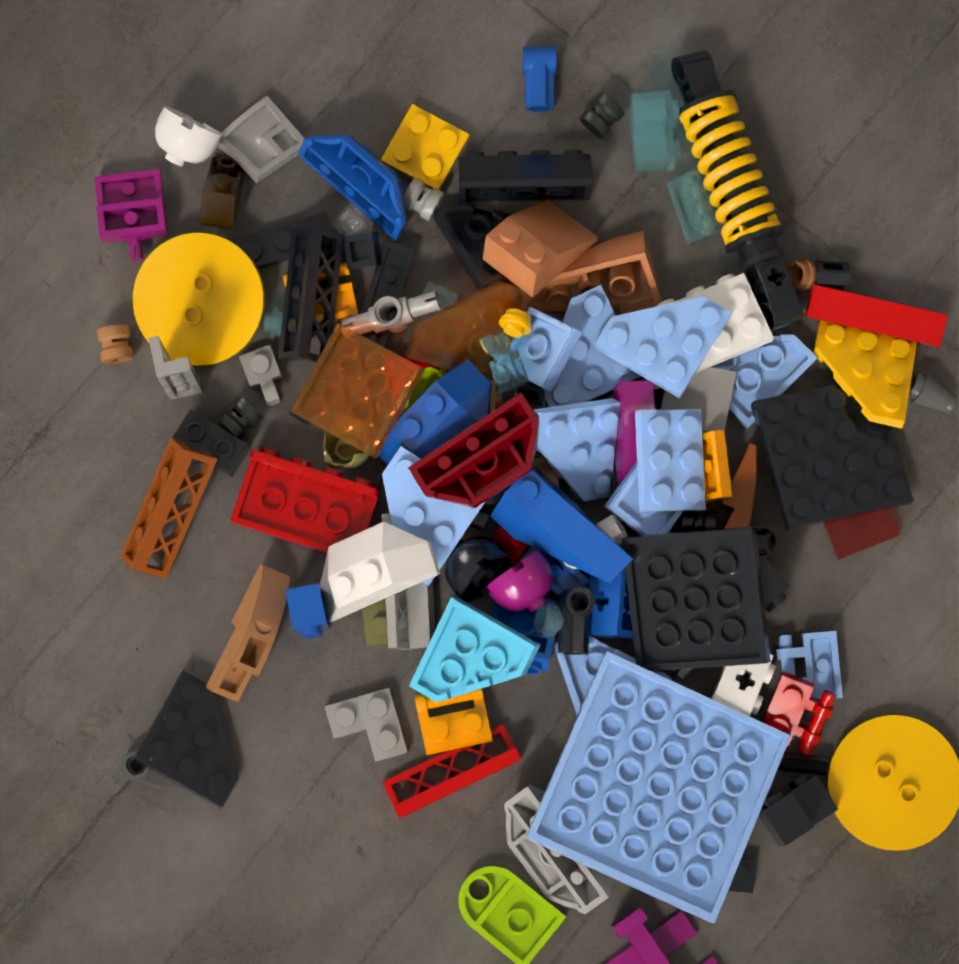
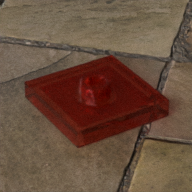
[823,509,901,560]

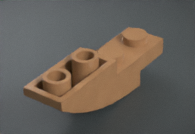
[206,563,290,702]

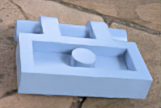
[776,631,843,699]

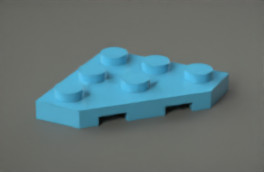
[409,596,540,702]

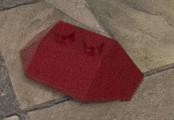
[408,393,540,508]

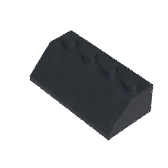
[458,149,593,202]

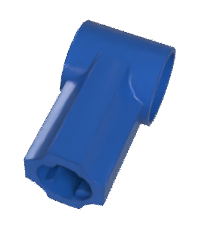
[523,46,556,112]

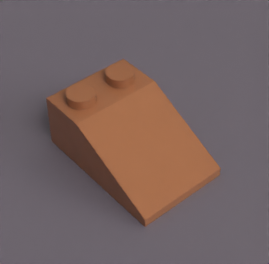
[483,199,598,298]

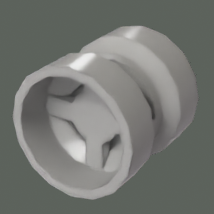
[404,177,445,222]

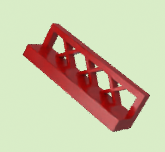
[382,724,521,819]

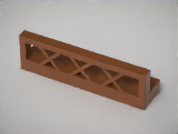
[120,437,218,579]

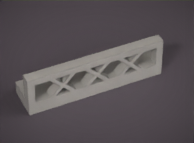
[148,336,203,400]
[381,513,435,650]

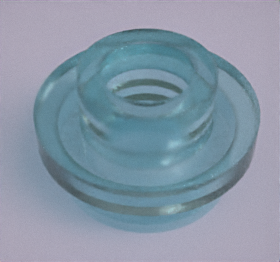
[262,306,283,339]
[534,603,564,637]

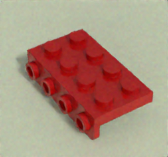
[230,447,380,554]

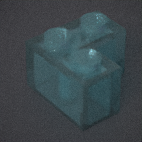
[627,90,681,174]

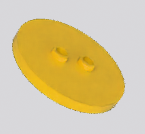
[133,233,265,366]
[827,715,959,851]

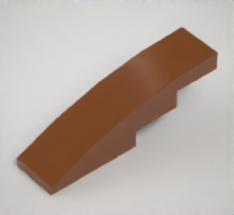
[719,443,756,529]

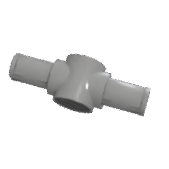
[341,290,442,339]

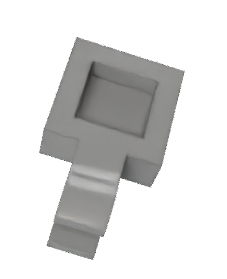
[239,345,282,407]

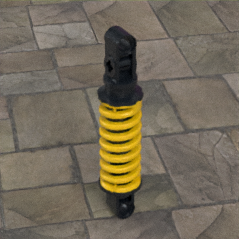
[671,50,803,331]

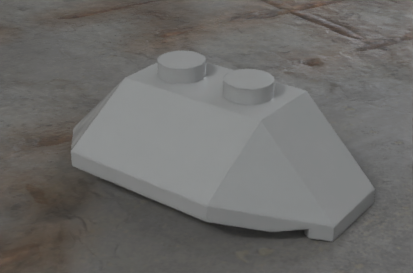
[504,784,612,914]

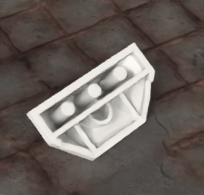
[320,522,441,622]

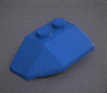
[298,134,406,241]
[377,360,492,466]

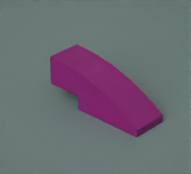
[613,381,655,486]

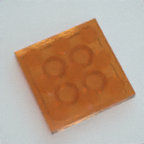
[290,323,425,459]

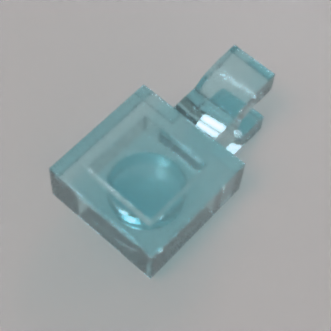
[479,332,529,394]

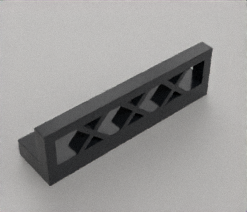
[278,226,344,365]

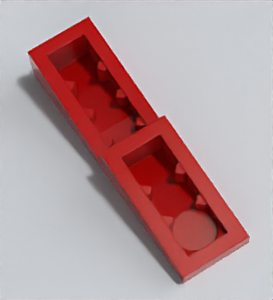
[805,284,948,347]

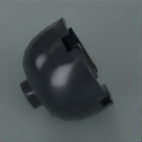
[445,536,512,603]

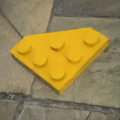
[813,320,917,429]

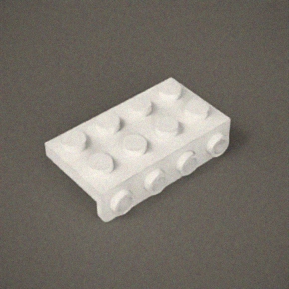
[645,273,774,390]

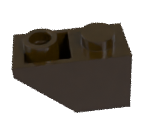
[200,157,244,229]

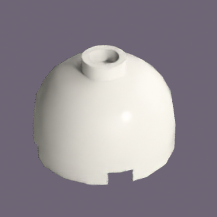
[155,106,223,167]

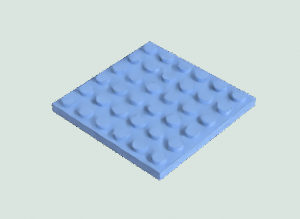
[525,651,791,923]

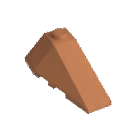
[518,231,662,313]

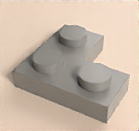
[324,688,408,762]

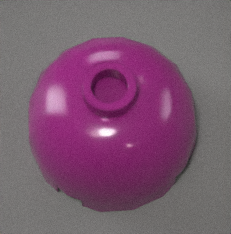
[485,550,553,613]

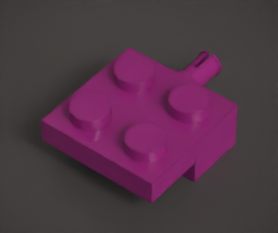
[94,169,168,262]

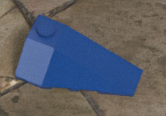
[491,467,634,583]

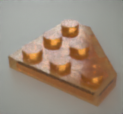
[406,280,531,385]

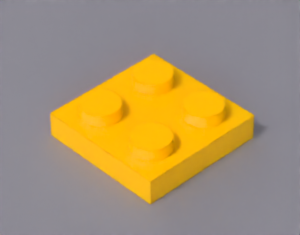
[381,104,470,190]

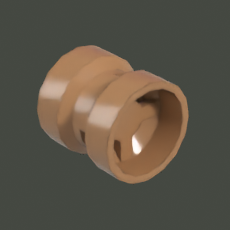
[96,324,134,365]

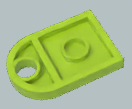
[458,866,566,964]

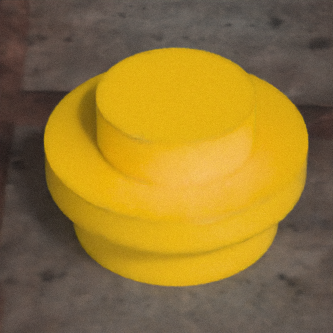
[499,309,532,338]

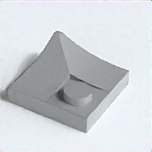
[218,96,305,184]

